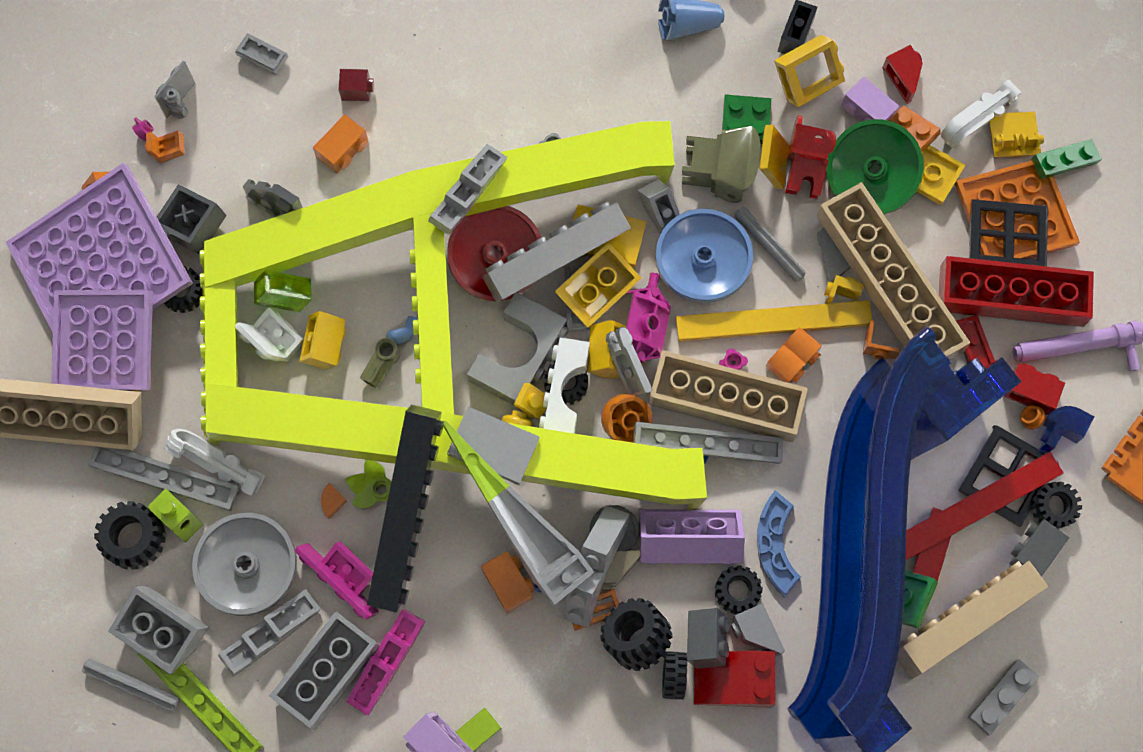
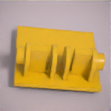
[989,111,1044,158]

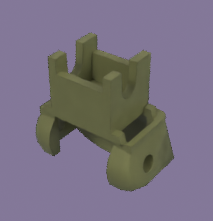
[682,126,761,203]

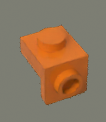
[145,130,185,163]

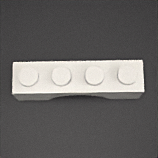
[539,338,590,434]

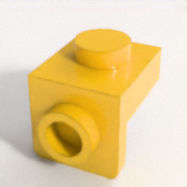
[824,275,864,304]
[514,383,546,419]

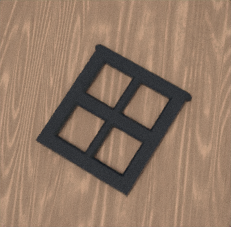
[969,199,1048,266]
[958,425,1059,527]

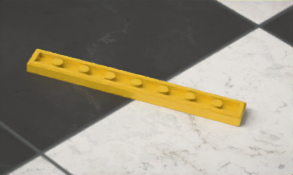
[676,300,873,342]

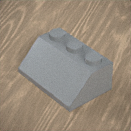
[108,585,209,674]

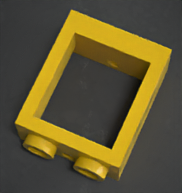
[774,35,845,107]

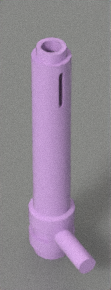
[1012,320,1143,371]

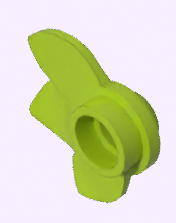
[346,460,391,509]

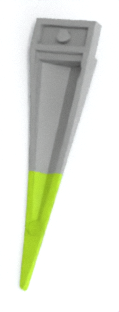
[443,420,594,605]

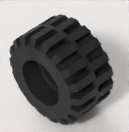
[94,501,166,570]
[600,598,673,671]

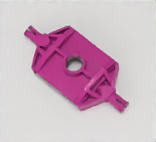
[626,272,671,363]

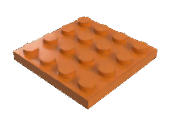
[955,161,1080,259]

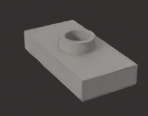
[235,33,288,75]

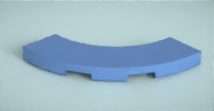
[757,490,801,597]

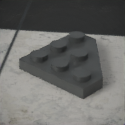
[242,179,303,217]

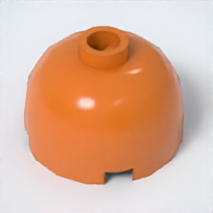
[601,394,652,443]

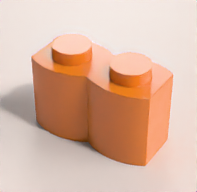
[765,327,822,383]

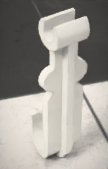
[941,80,1022,149]
[164,429,265,495]

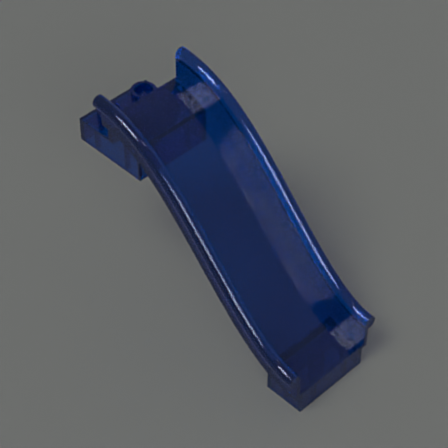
[787,326,1022,752]

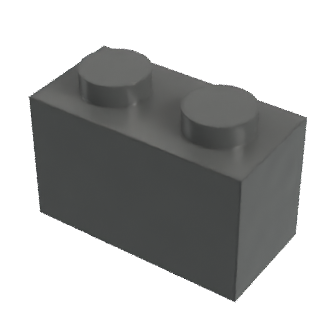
[1009,519,1069,577]
[687,608,730,669]

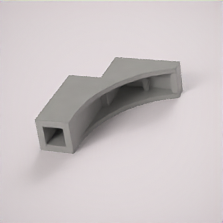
[564,505,630,628]

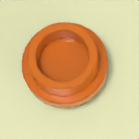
[1021,405,1046,430]

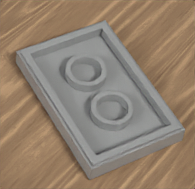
[447,406,540,485]

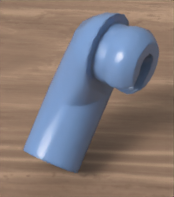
[386,316,417,345]

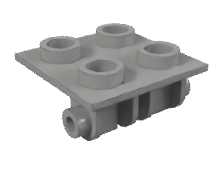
[154,60,195,119]

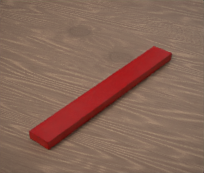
[878,452,1064,568]

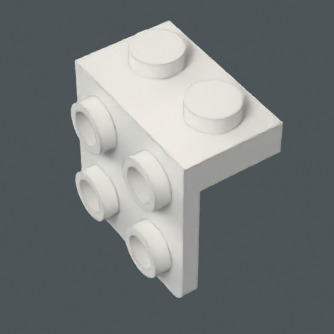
[235,307,304,362]

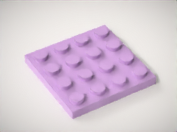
[52,290,153,390]

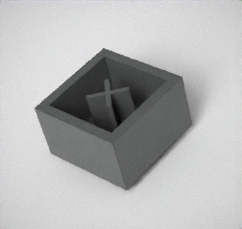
[157,184,227,255]

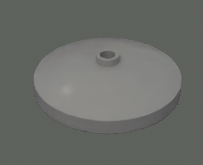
[192,512,297,616]

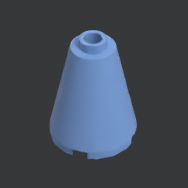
[658,0,725,40]

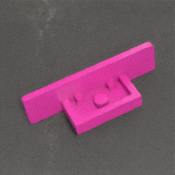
[295,541,379,620]

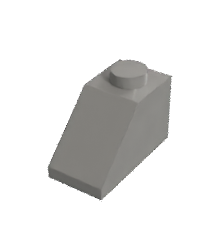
[638,179,680,234]
[731,603,785,656]

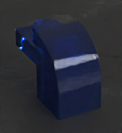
[1039,406,1095,454]

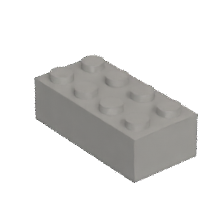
[269,612,379,731]

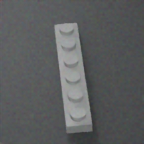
[633,422,784,464]
[88,447,240,511]

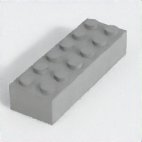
[482,202,631,302]

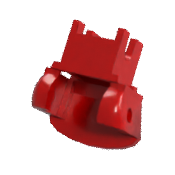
[785,115,836,200]

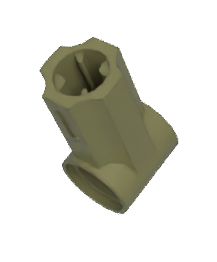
[360,338,400,389]

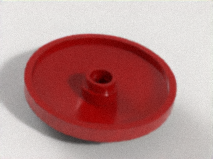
[447,206,542,302]

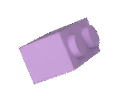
[842,77,899,122]

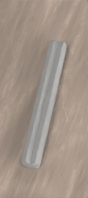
[735,206,806,282]
[82,659,179,712]

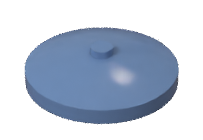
[655,209,753,303]

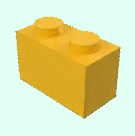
[299,311,346,370]

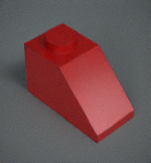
[882,45,923,104]

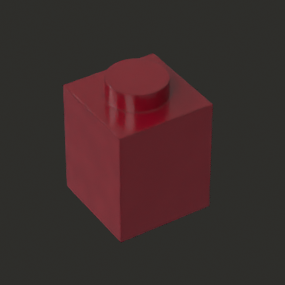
[338,69,374,101]

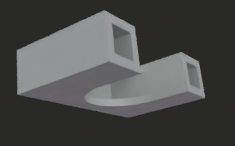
[467,292,569,408]

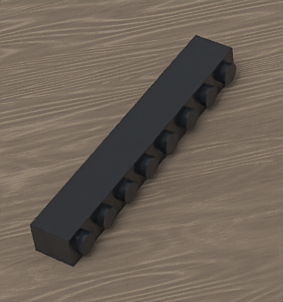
[367,404,444,613]

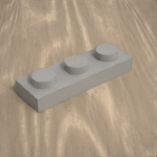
[968,659,1040,736]

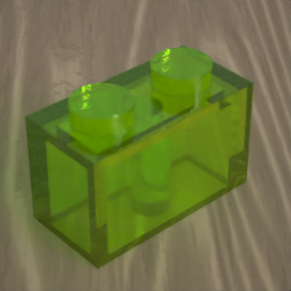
[254,270,312,312]

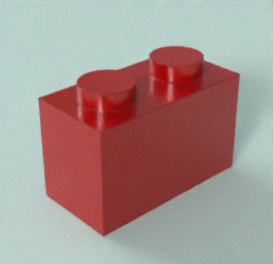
[1003,363,1066,415]

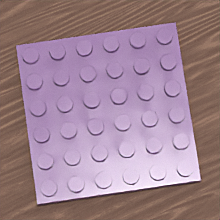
[6,163,193,333]

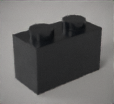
[777,0,818,54]

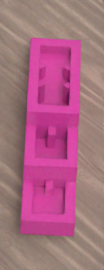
[346,609,426,715]

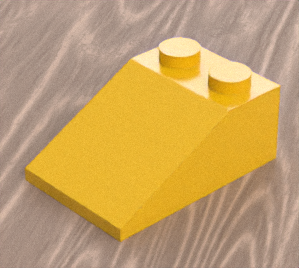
[554,242,642,328]

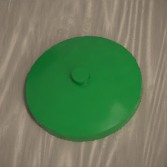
[827,119,924,215]

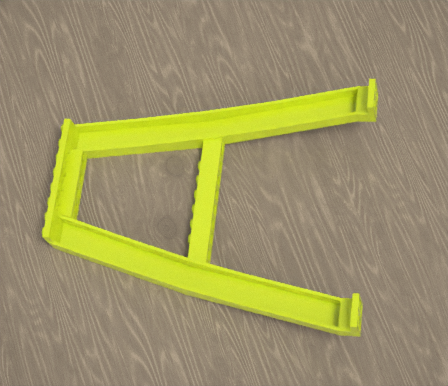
[200,121,707,509]

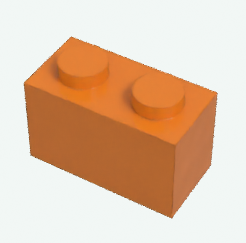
[313,114,368,174]
[481,551,535,614]

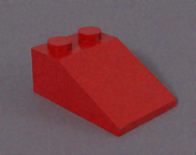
[693,651,775,708]

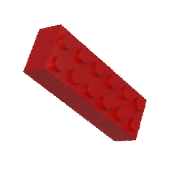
[939,256,1094,327]

